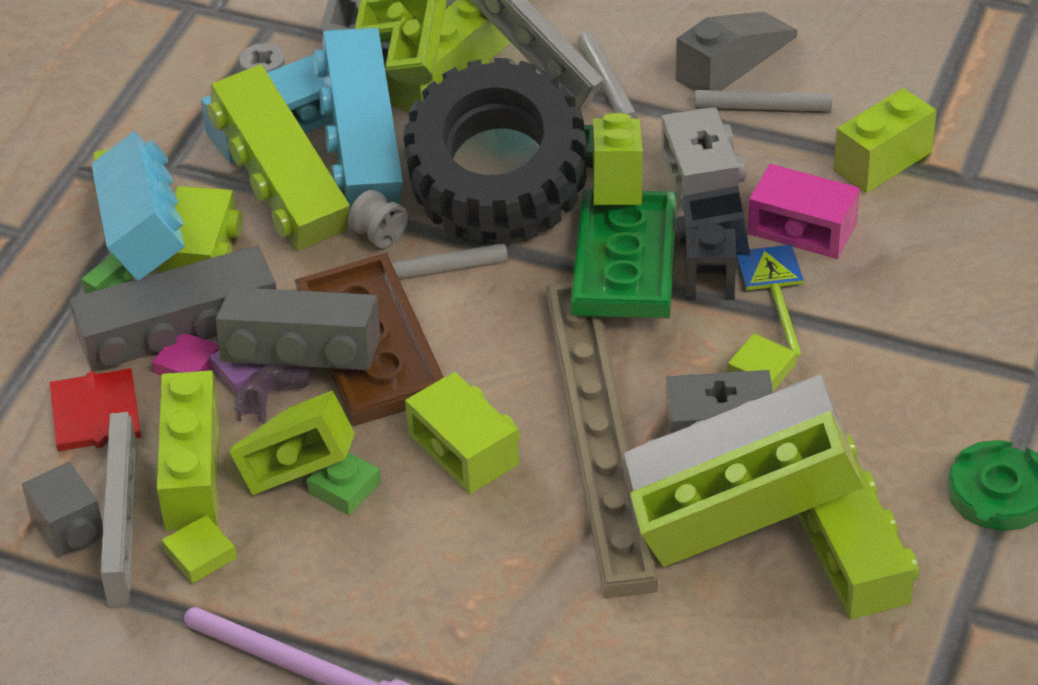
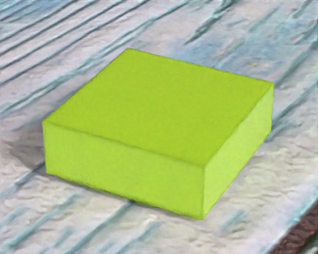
[727,333,797,391]
[161,515,237,584]

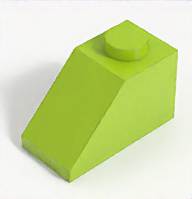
[229,390,355,495]

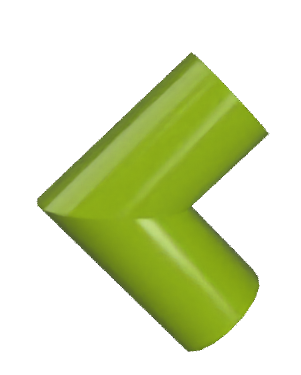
[355,0,447,85]

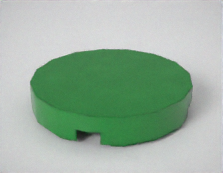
[947,440,1038,531]

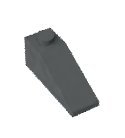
[676,11,797,91]

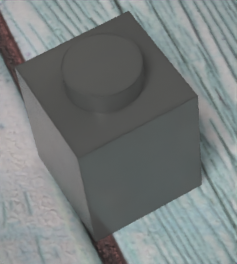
[22,462,103,558]

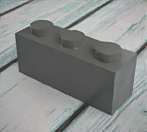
[216,287,380,370]

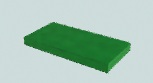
[571,189,677,318]

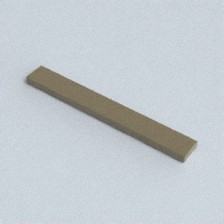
[546,283,658,599]

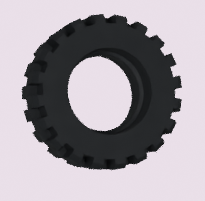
[403,58,588,245]

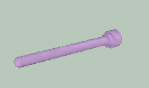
[184,607,411,685]

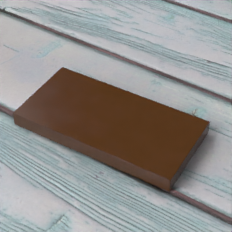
[295,252,444,426]

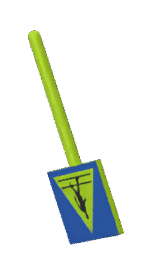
[736,244,804,358]

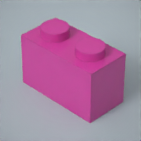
[748,164,860,259]

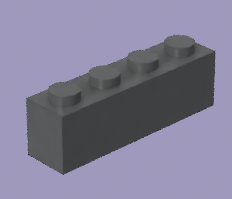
[69,245,277,372]

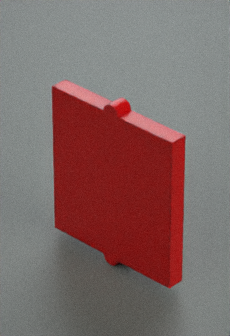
[49,368,142,452]

